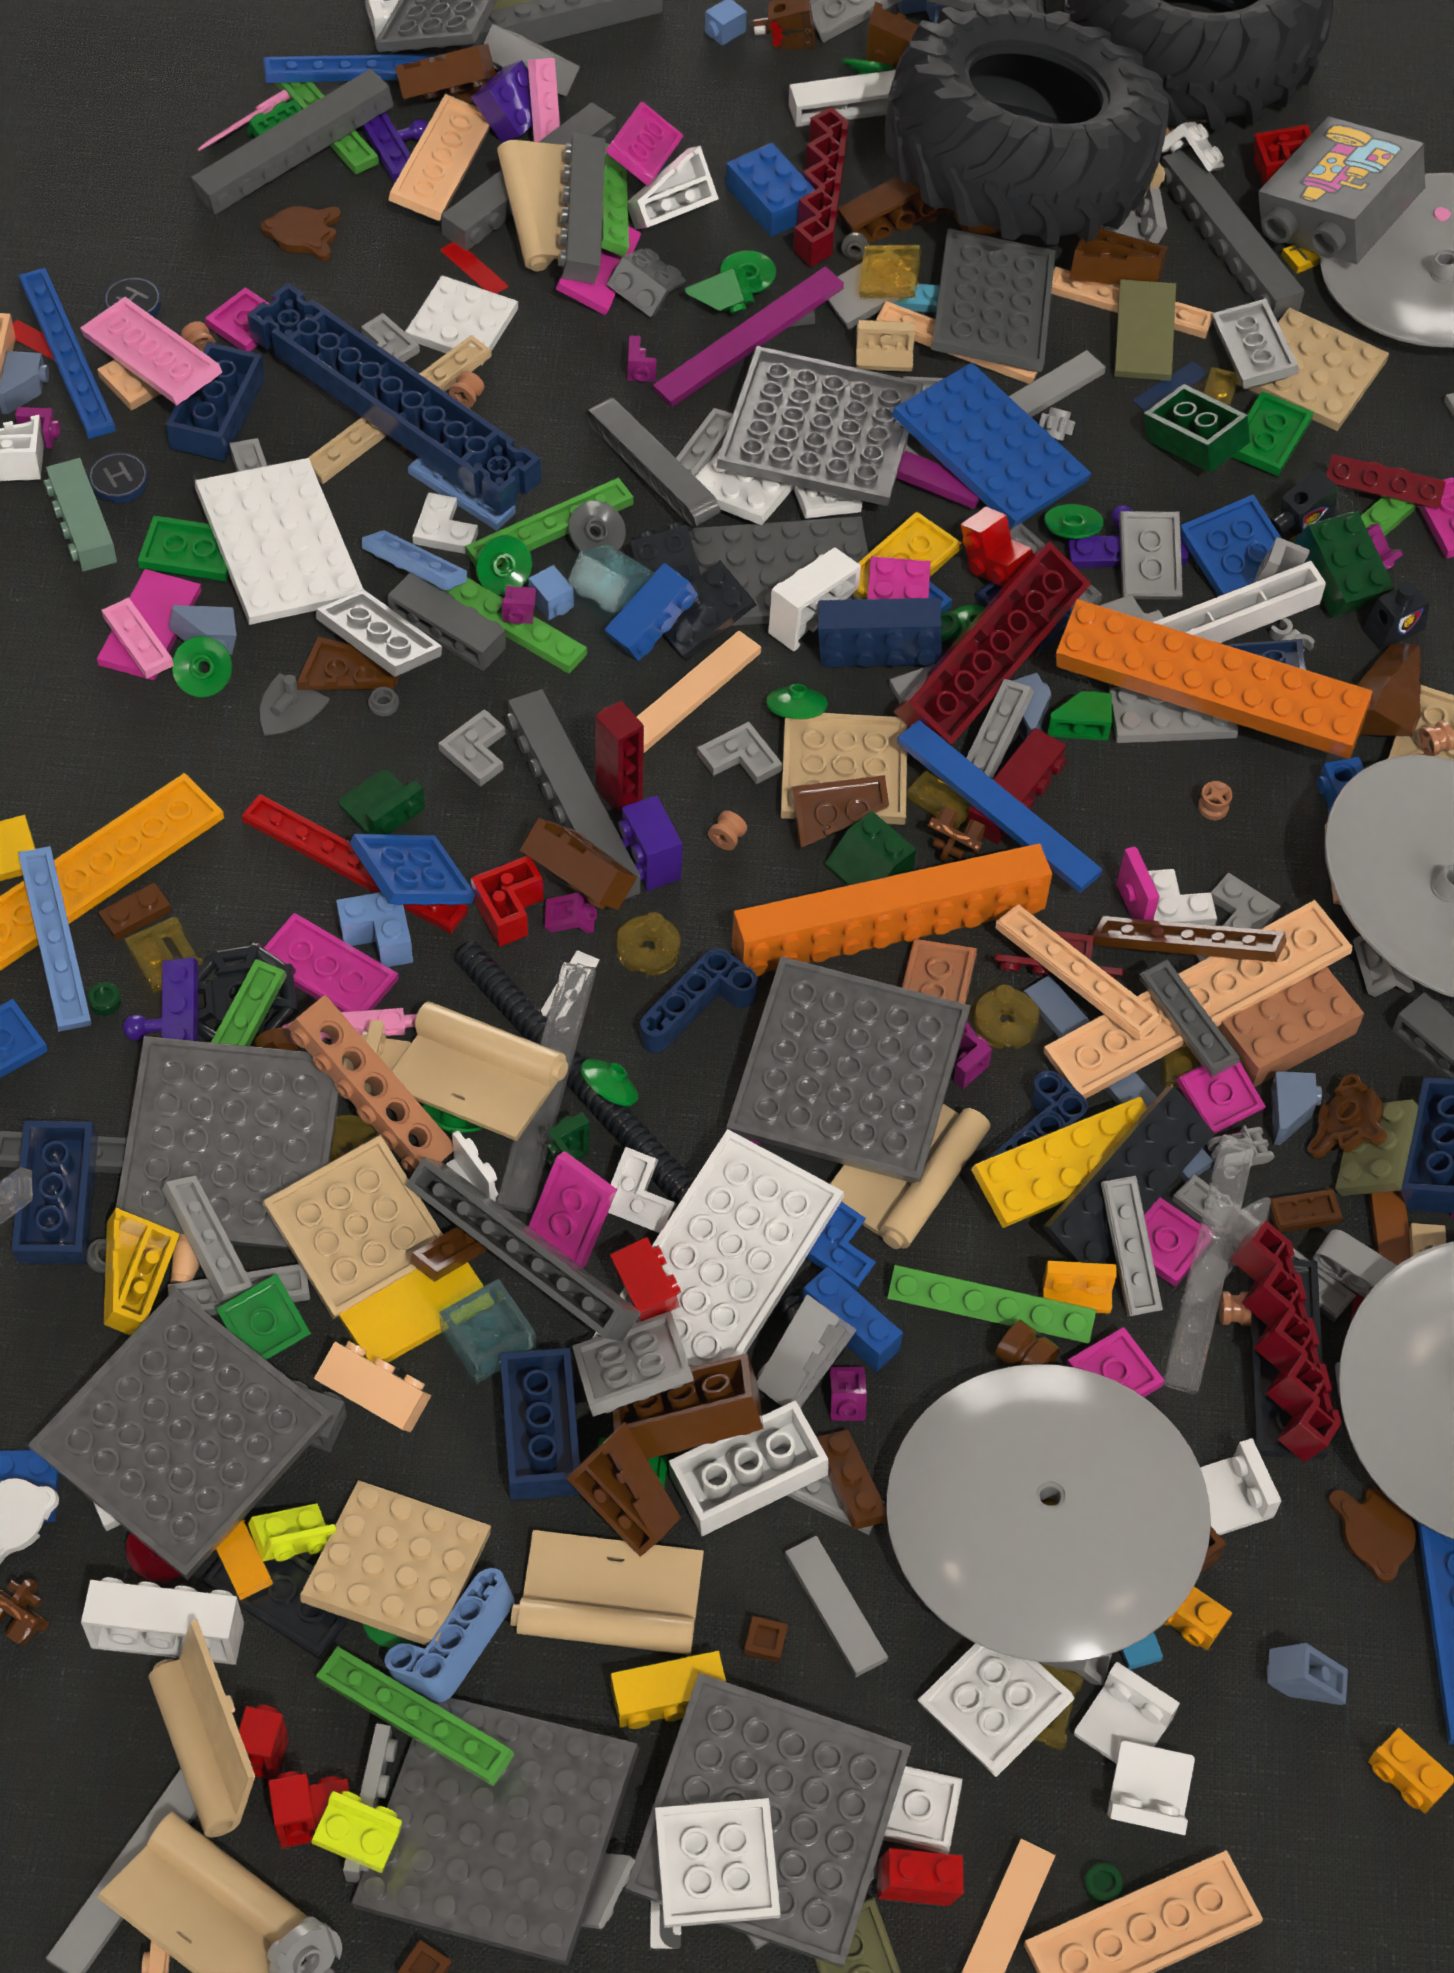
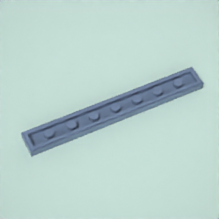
[1023,975,1214,1182]

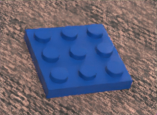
[1180,494,1282,597]
[350,834,476,905]

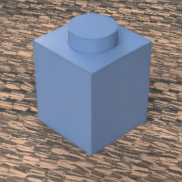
[705,0,747,45]
[528,565,574,620]

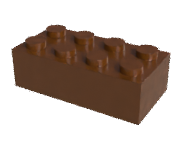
[613,1353,764,1460]

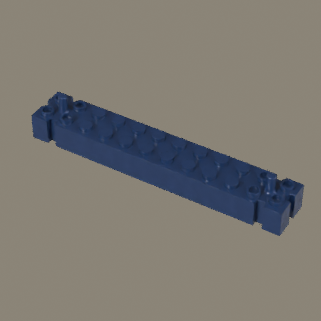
[247,283,541,515]

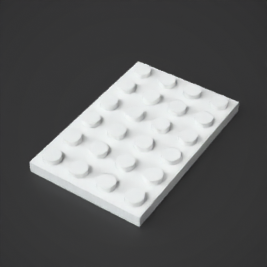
[195,458,363,625]

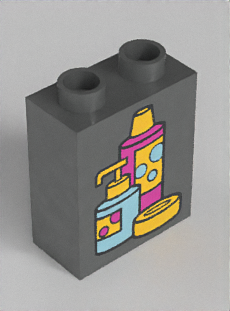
[1258,116,1425,264]

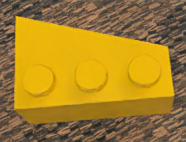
[104,1208,180,1335]

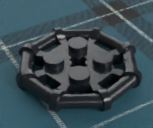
[198,942,300,1046]

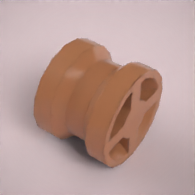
[181,321,216,352]
[449,371,484,408]
[1418,721,1454,756]
[1198,781,1232,820]
[708,811,747,850]
[1219,1291,1252,1326]

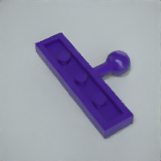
[360,112,429,183]
[1067,505,1188,568]
[123,957,198,1041]

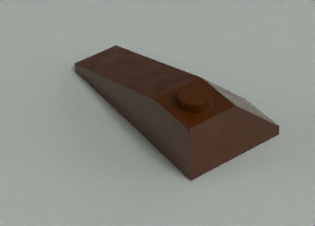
[1357,644,1422,736]

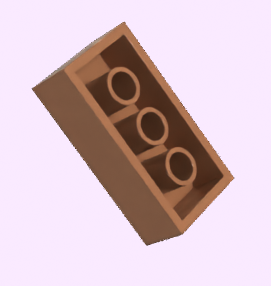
[1218,967,1364,1087]

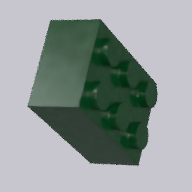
[1144,384,1250,472]
[1294,510,1395,618]

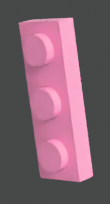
[528,58,560,142]
[102,598,174,679]

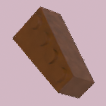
[838,176,954,243]

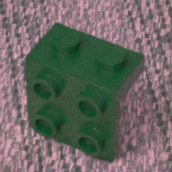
[339,770,425,835]
[545,1112,590,1173]

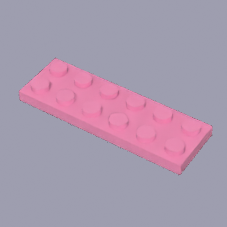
[80,297,223,405]

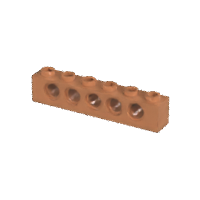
[287,995,454,1175]

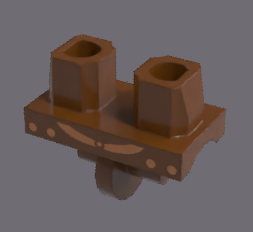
[928,805,985,862]
[0,1578,51,1645]

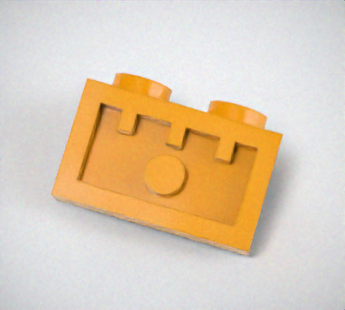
[1043,1261,1116,1313]
[1163,1587,1232,1650]
[1368,1728,1454,1814]

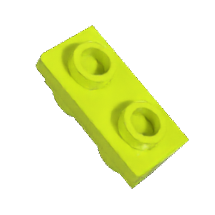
[248,1503,337,1562]
[312,1791,402,1873]

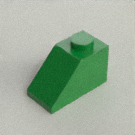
[685,268,754,314]
[1047,691,1112,741]

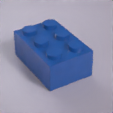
[726,143,815,237]

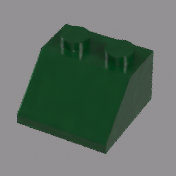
[825,811,916,886]

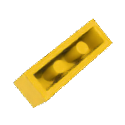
[611,1651,726,1729]

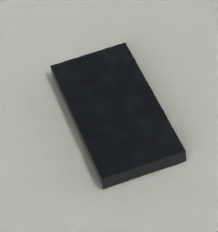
[203,1524,351,1660]

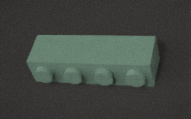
[43,458,117,572]

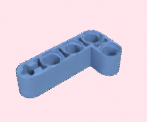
[385,1568,514,1703]

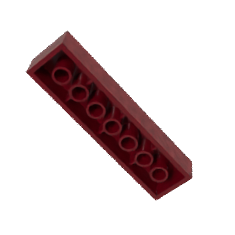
[893,541,1092,745]

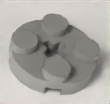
[267,1917,342,1973]

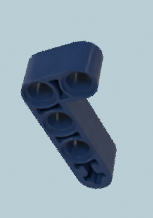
[640,948,757,1053]
[989,1070,1088,1159]

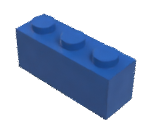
[604,563,698,662]
[803,1266,903,1373]

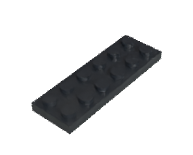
[1043,1086,1215,1264]
[1248,1260,1327,1459]

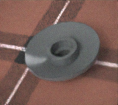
[568,501,626,558]

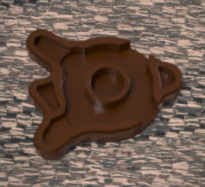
[261,206,341,261]
[1307,1074,1387,1159]
[1328,1488,1416,1583]

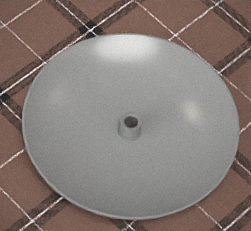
[1320,173,1454,347]
[1325,755,1454,997]
[1339,1241,1454,1539]
[887,1364,1211,1663]

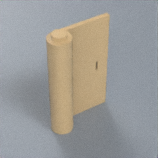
[497,140,568,271]
[392,1001,568,1141]
[830,1104,991,1249]
[511,1530,704,1655]
[149,1619,255,1837]
[97,1812,308,1973]

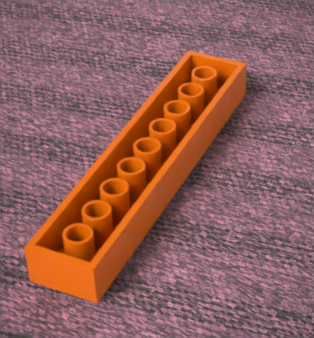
[1056,599,1373,759]
[732,843,1052,976]

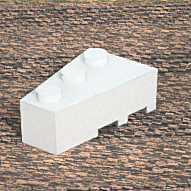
[628,146,718,230]
[0,415,44,481]
[768,547,861,651]

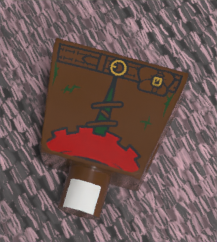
[754,0,815,50]

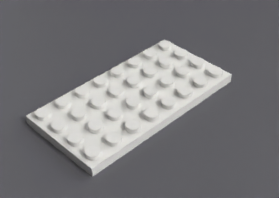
[592,1129,844,1368]

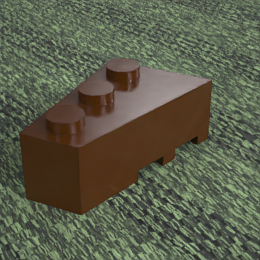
[866,1,919,69]
[395,44,496,100]
[1069,228,1168,285]
[520,817,637,910]

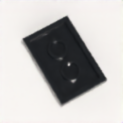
[664,560,757,661]

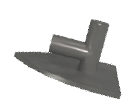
[260,673,330,736]

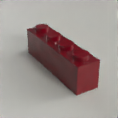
[595,701,644,814]
[966,728,1067,845]

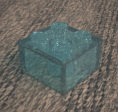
[567,544,655,613]
[439,1279,536,1383]

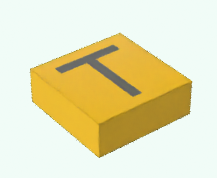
[1281,245,1320,274]

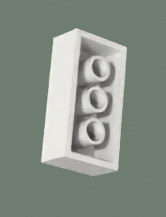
[669,1400,828,1536]
[81,1578,244,1665]

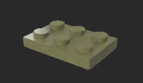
[1335,1099,1419,1196]

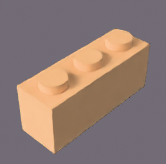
[314,1341,432,1432]

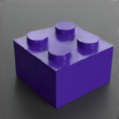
[471,60,533,143]
[619,795,683,891]

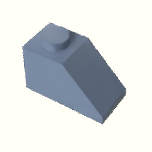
[0,351,49,414]
[168,605,237,655]
[1012,673,1051,741]
[1270,1071,1322,1145]
[1267,1643,1348,1705]

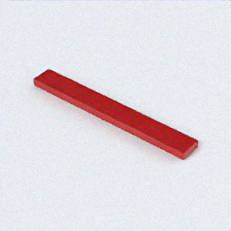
[241,794,469,934]

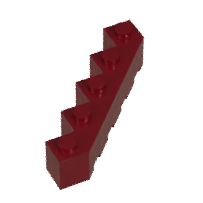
[793,106,849,267]
[1230,1220,1341,1463]

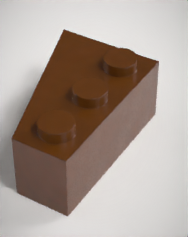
[566,1422,681,1557]

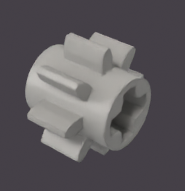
[1039,407,1075,441]

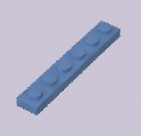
[18,846,91,1032]

